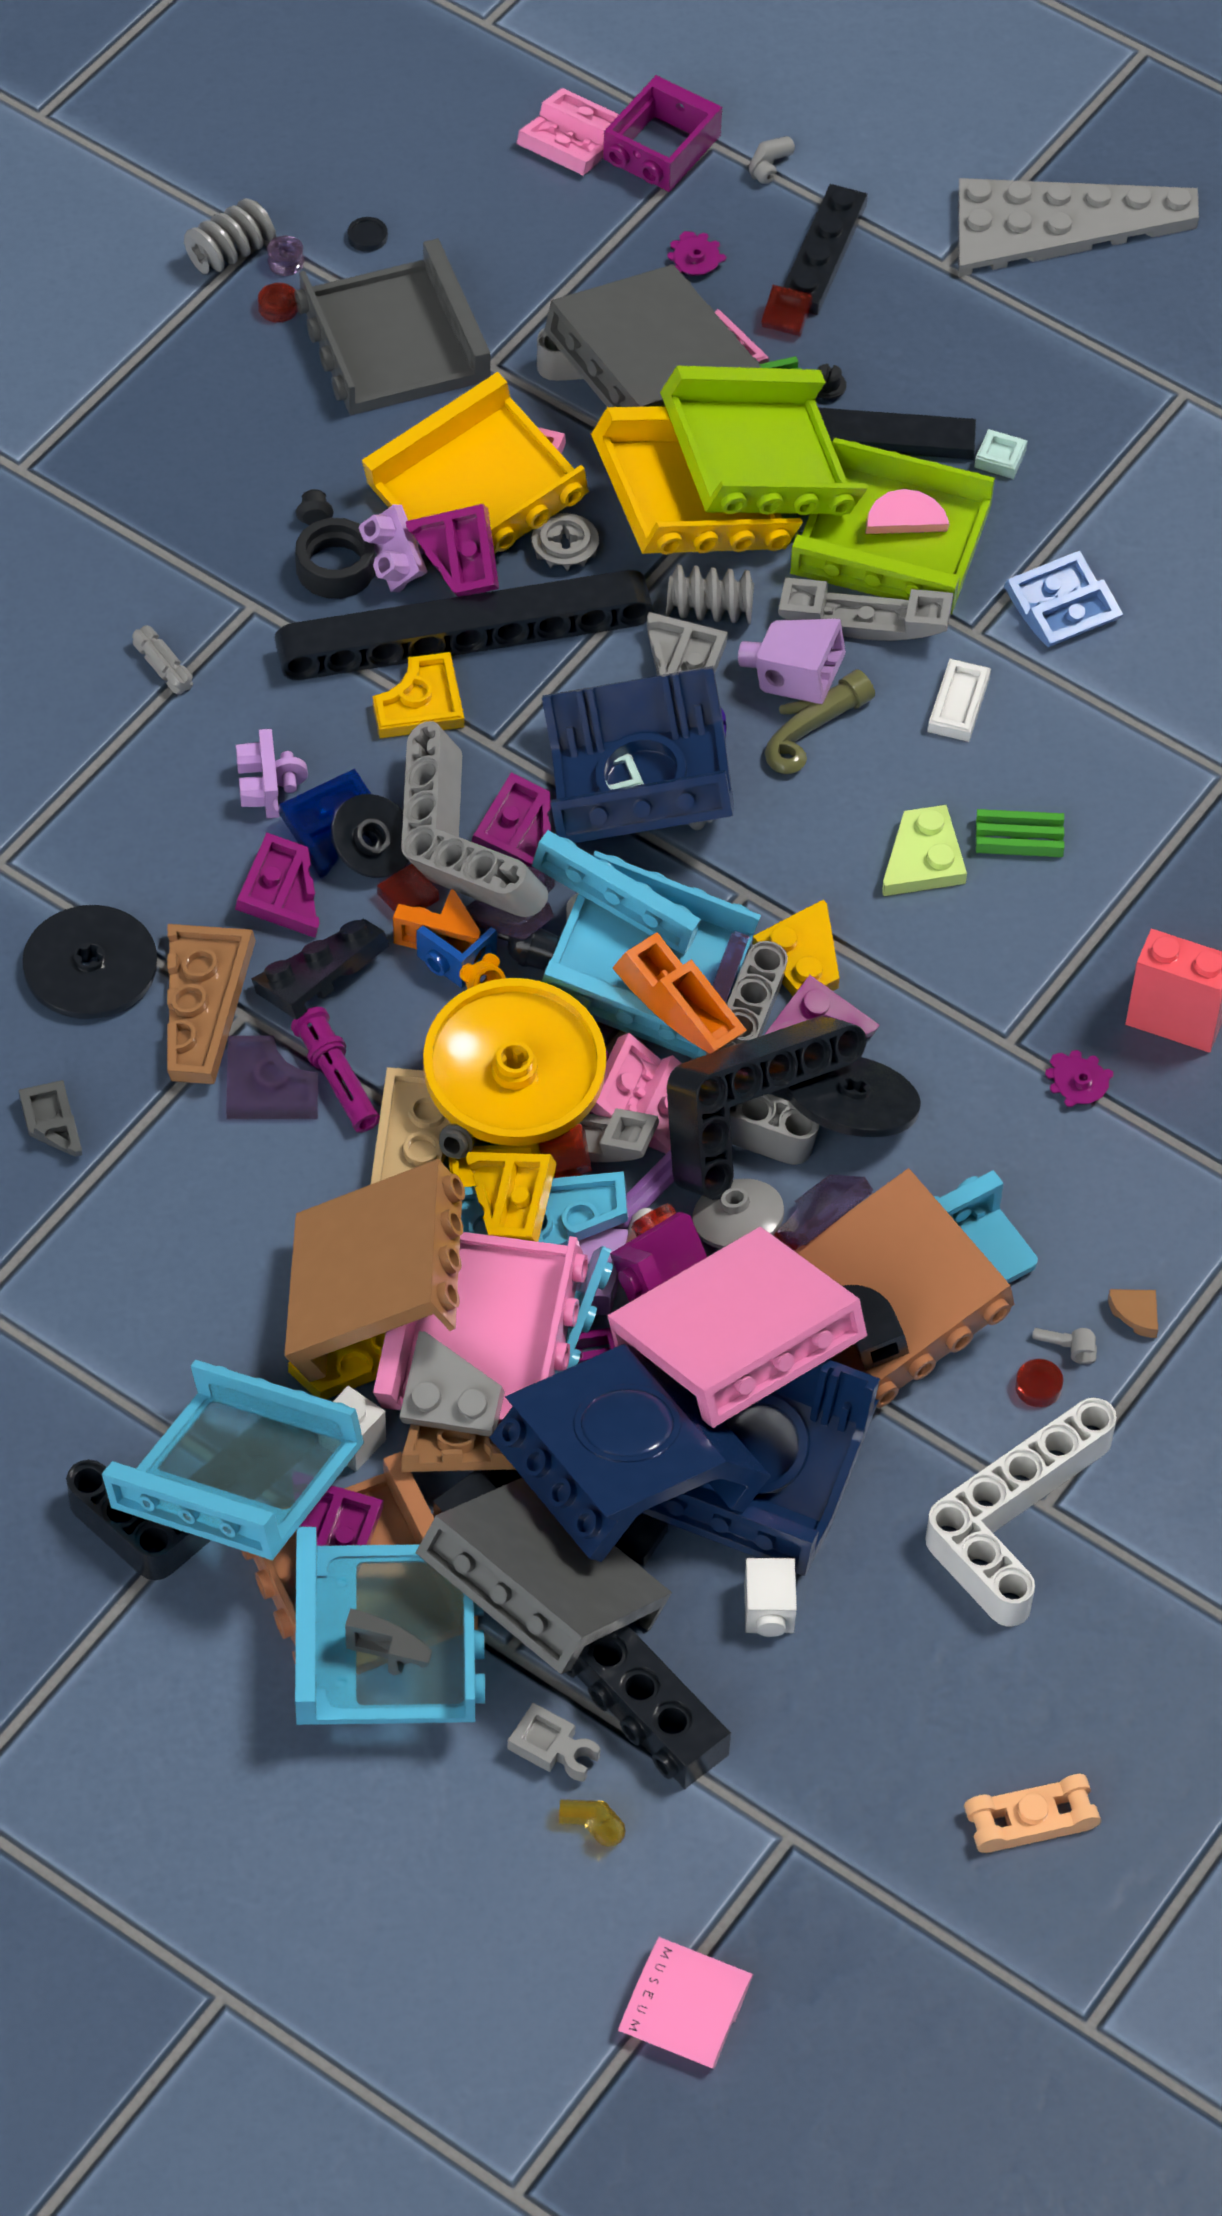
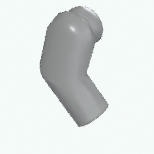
[749,136,795,184]

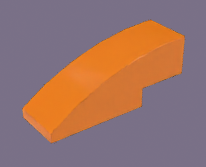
[612,932,747,1054]

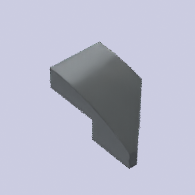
[19,1080,82,1157]
[345,1608,432,1675]

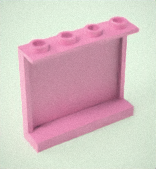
[607,1226,867,1428]
[373,1232,588,1424]

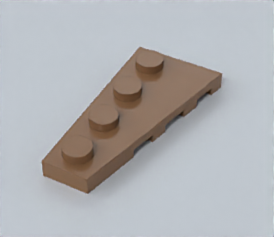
[167,924,256,1084]
[401,1424,515,1472]

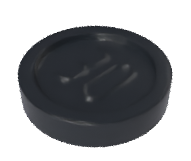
[347,217,388,252]

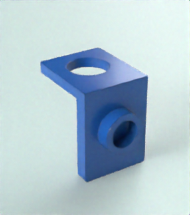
[416,925,497,988]

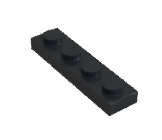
[780,184,868,315]

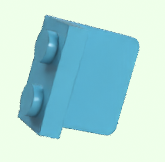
[934,1170,1038,1283]

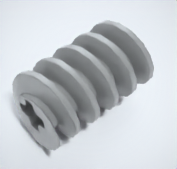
[184,198,276,274]
[666,564,754,624]

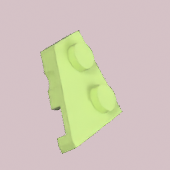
[882,805,967,896]

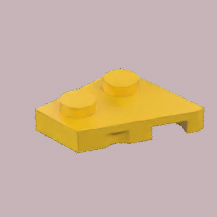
[752,900,840,996]
[466,1152,557,1242]

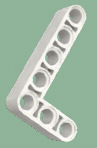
[925,1398,1117,1627]

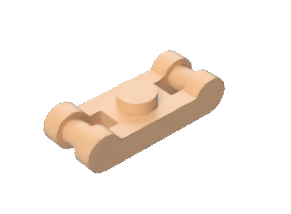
[964,1774,1101,1853]

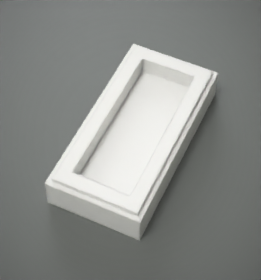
[928,659,991,742]

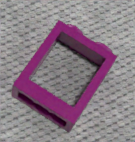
[603,75,722,192]

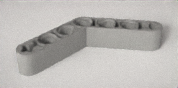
[402,721,548,918]

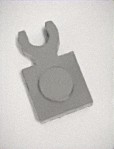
[507,1703,600,1781]

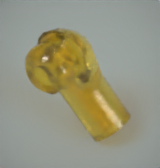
[559,1799,626,1847]

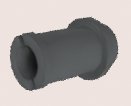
[439,1123,479,1159]

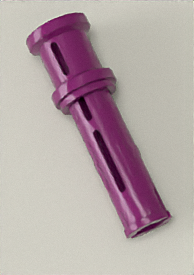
[291,1007,380,1133]

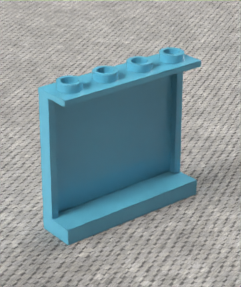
[542,851,761,1059]

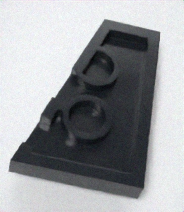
[251,918,389,1020]

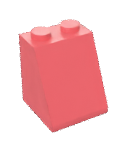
[1125,928,1222,1053]

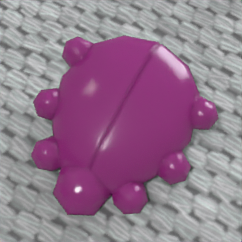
[667,231,727,276]
[1045,1050,1114,1108]

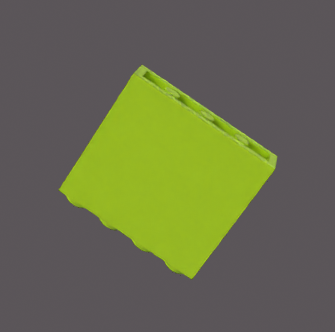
[660,366,868,516]
[790,437,995,615]

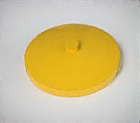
[423,978,606,1146]

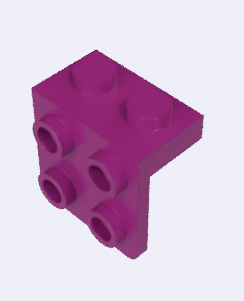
[610,1212,707,1302]

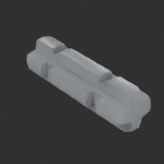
[132,625,193,694]

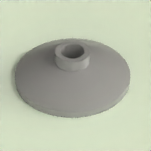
[693,1179,784,1249]

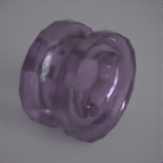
[267,235,304,276]

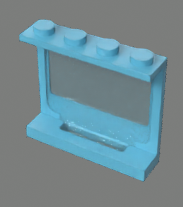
[102,1360,364,1560]
[295,1527,485,1725]

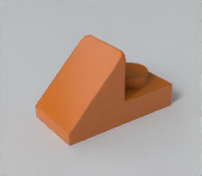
[393,889,481,963]

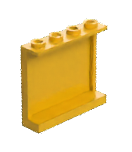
[362,372,589,554]
[591,406,803,554]

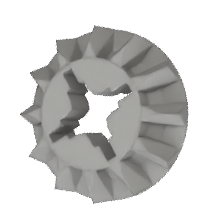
[532,513,599,571]

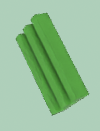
[976,809,1064,857]

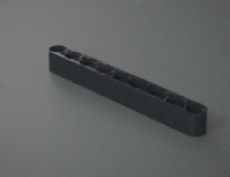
[274,570,654,680]

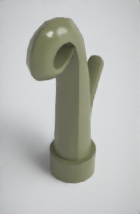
[765,669,875,774]

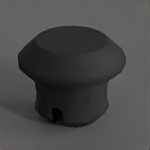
[817,364,846,399]
[296,489,334,525]

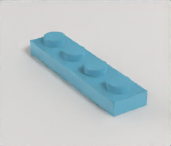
[532,830,701,955]

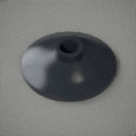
[331,794,409,878]

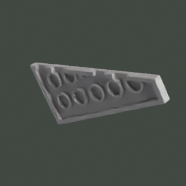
[958,178,1199,277]

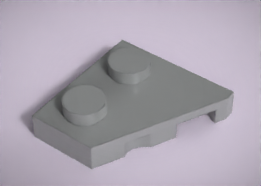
[647,612,728,675]
[399,1331,505,1436]

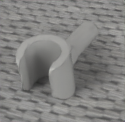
[1032,1328,1097,1364]

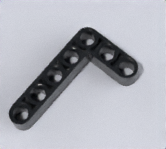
[667,1015,866,1200]
[66,1420,317,1580]

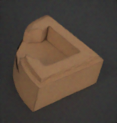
[1108,1289,1158,1338]

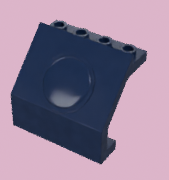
[542,666,734,843]
[489,1344,771,1562]
[642,1359,880,1576]

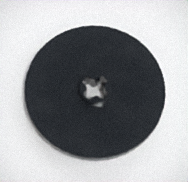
[23,905,157,1019]
[785,1057,921,1137]

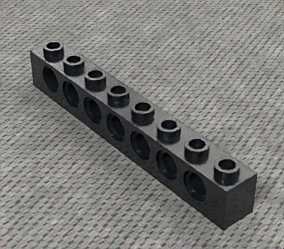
[433,1470,731,1789]

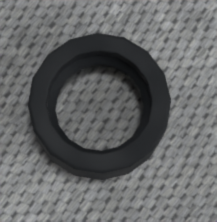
[295,518,375,599]

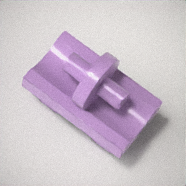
[359,504,428,592]
[236,729,308,818]

